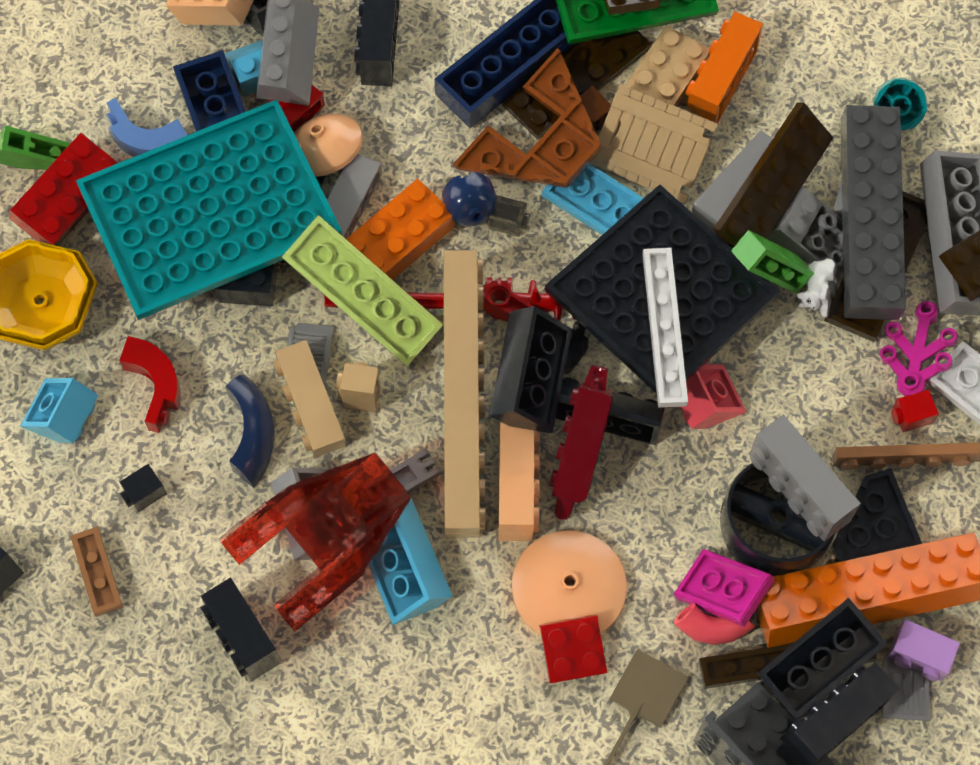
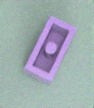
[887,619,960,681]

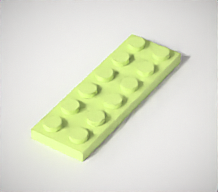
[282,215,443,366]

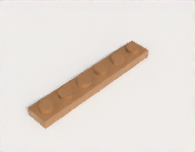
[832,442,980,470]

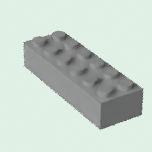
[920,150,980,316]

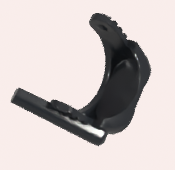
[564,321,589,375]

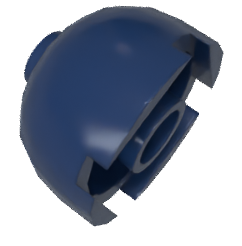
[442,172,497,227]

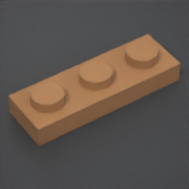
[70,526,124,617]

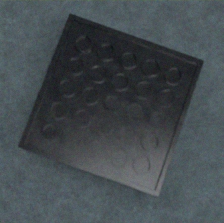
[544,184,780,394]

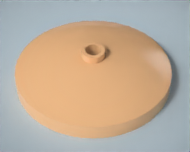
[512,530,627,636]

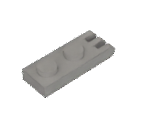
[362,449,442,506]

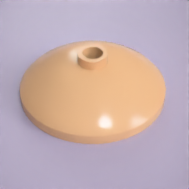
[294,113,363,177]

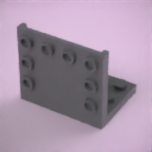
[693,682,835,765]

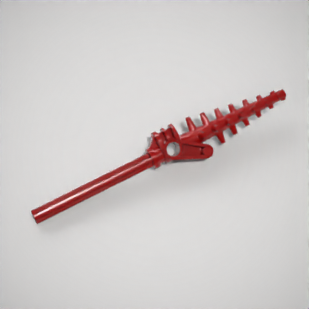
[324,277,576,322]

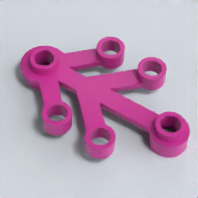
[880,301,958,396]

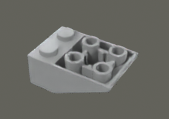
[768,187,843,278]

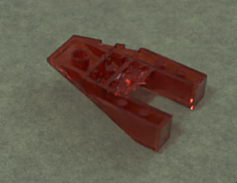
[218,452,412,632]

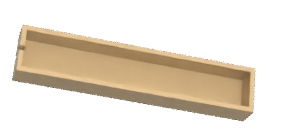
[444,250,485,538]

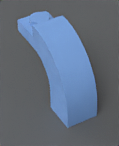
[106,98,187,157]

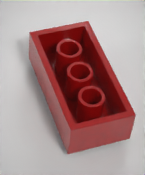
[9,133,118,246]

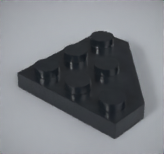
[831,468,922,563]

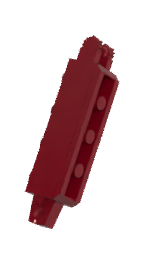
[549,365,614,521]

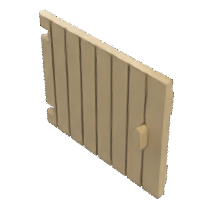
[590,84,718,204]

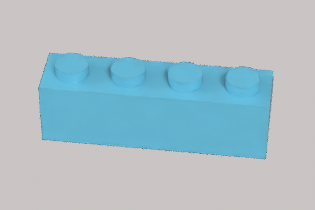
[351,495,453,625]

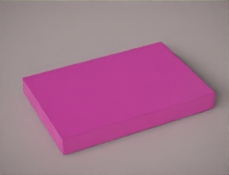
[673,549,775,627]

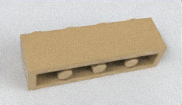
[273,340,346,458]

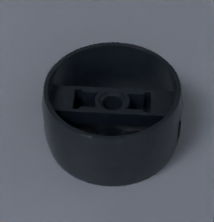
[720,463,835,577]

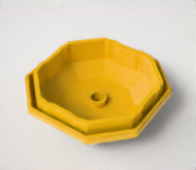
[0,239,98,351]

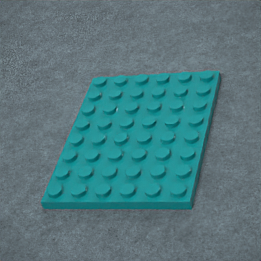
[76,99,342,320]

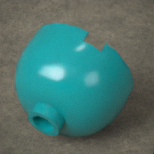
[873,78,927,130]

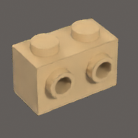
[336,362,381,413]

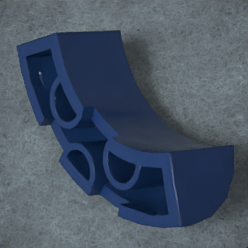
[225,374,275,488]

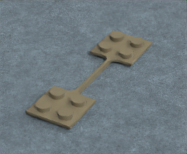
[604,649,688,765]

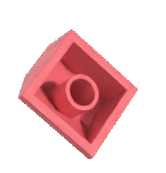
[681,364,747,429]

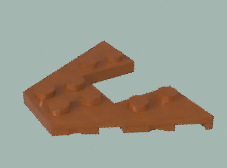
[453,48,603,188]

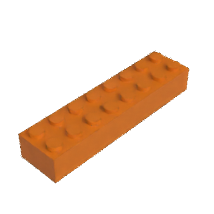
[755,532,980,648]

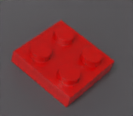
[539,615,607,684]

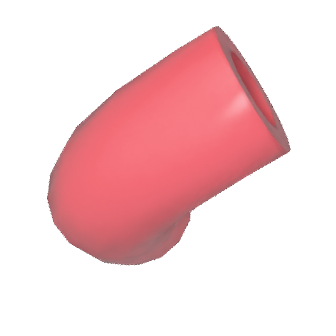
[673,603,755,645]

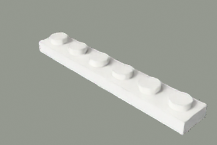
[643,248,688,408]

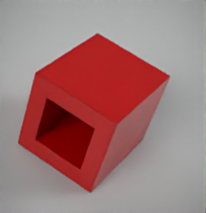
[891,389,939,432]

